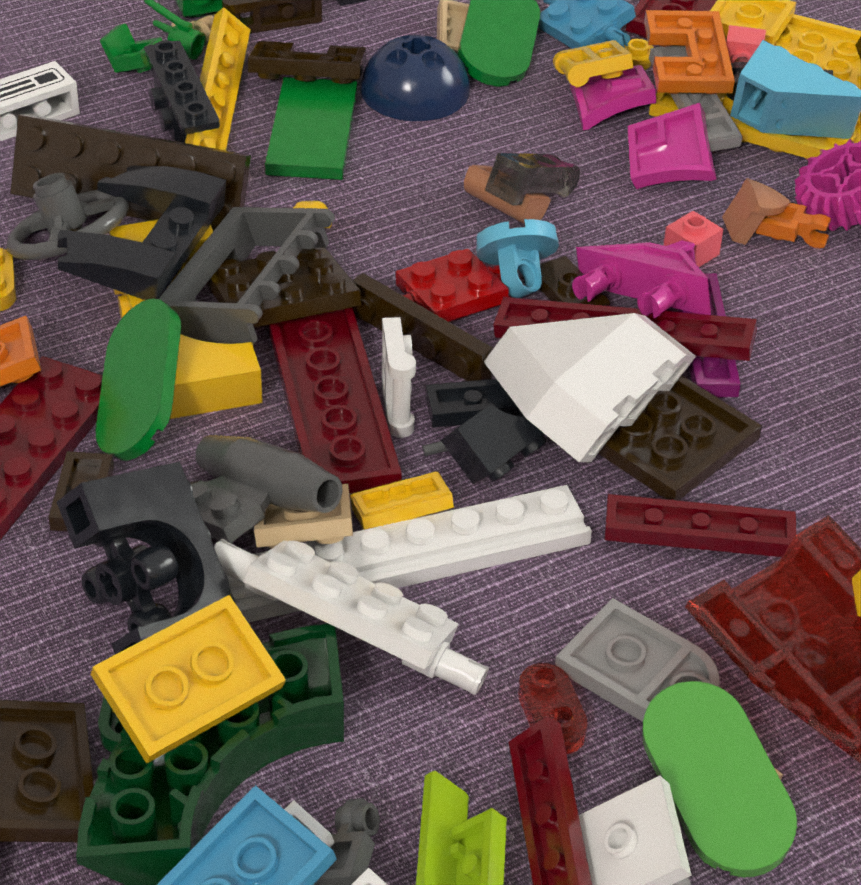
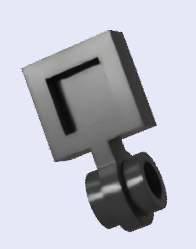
[313,798,380,885]

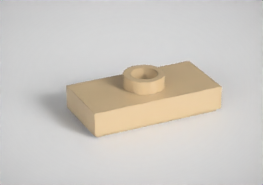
[437,0,469,54]

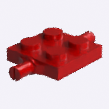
[395,249,509,322]

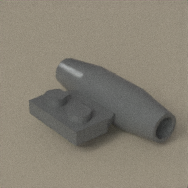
[191,435,343,543]

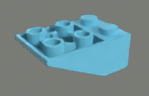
[730,40,861,139]

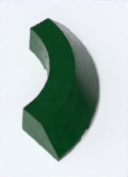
[76,624,344,885]

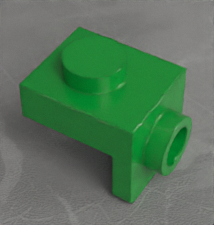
[100,23,163,73]

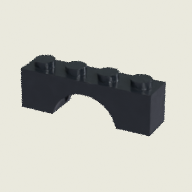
[441,404,547,484]

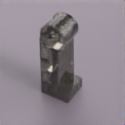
[485,153,580,206]

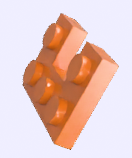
[644,10,735,94]

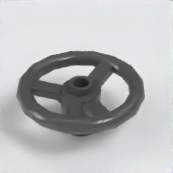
[6,173,129,260]

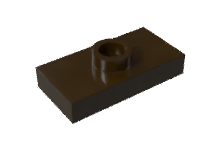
[540,256,610,306]

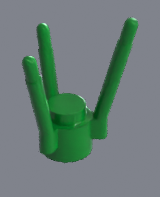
[144,0,206,60]

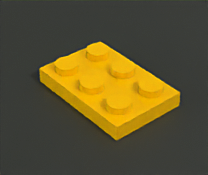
[90,595,286,763]

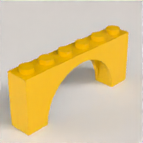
[109,220,262,419]

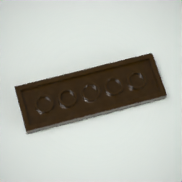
[10,114,251,231]

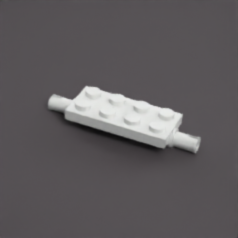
[214,539,489,695]

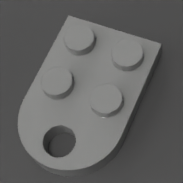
[555,598,719,721]

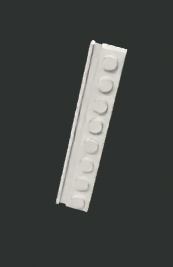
[227,485,592,622]

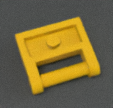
[553,40,633,87]

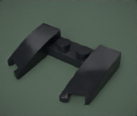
[57,165,226,300]

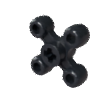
[81,538,178,632]

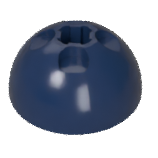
[361,34,470,121]

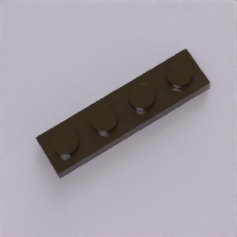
[352,273,493,381]

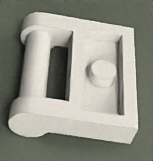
[382,317,416,438]

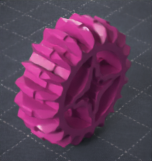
[795,139,861,232]

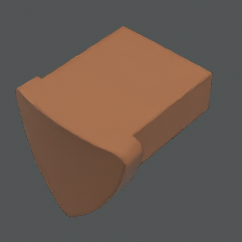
[722,178,790,245]

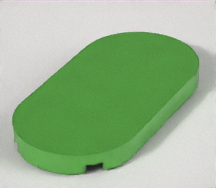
[642,681,797,878]

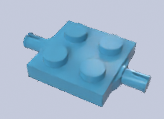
[538,0,636,49]

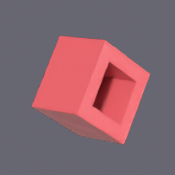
[726,25,766,63]
[664,211,723,267]

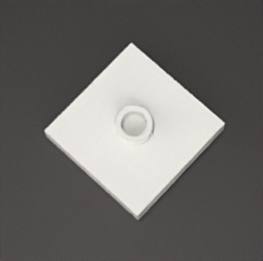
[579,776,692,885]

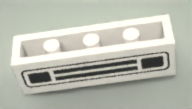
[0,61,80,141]

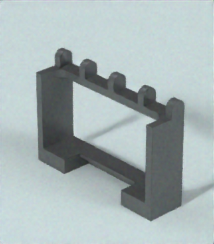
[159,207,335,344]

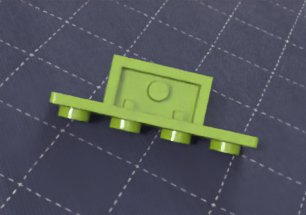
[416,770,507,885]

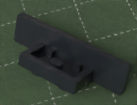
[144,40,220,143]

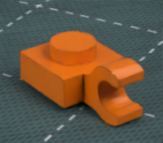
[755,203,831,248]

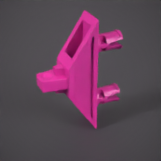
[572,240,711,319]

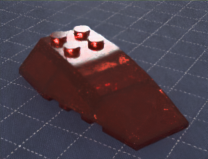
[685,515,861,764]

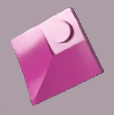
[569,65,656,130]
[627,103,716,189]

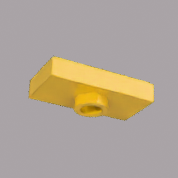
[350,472,454,530]

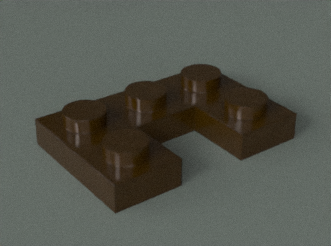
[248,41,366,84]

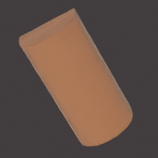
[464,165,551,224]

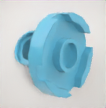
[476,219,559,298]

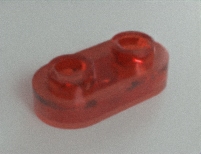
[518,663,588,754]

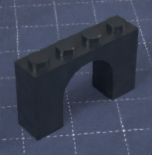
[57,461,237,655]

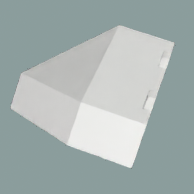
[484,313,696,462]

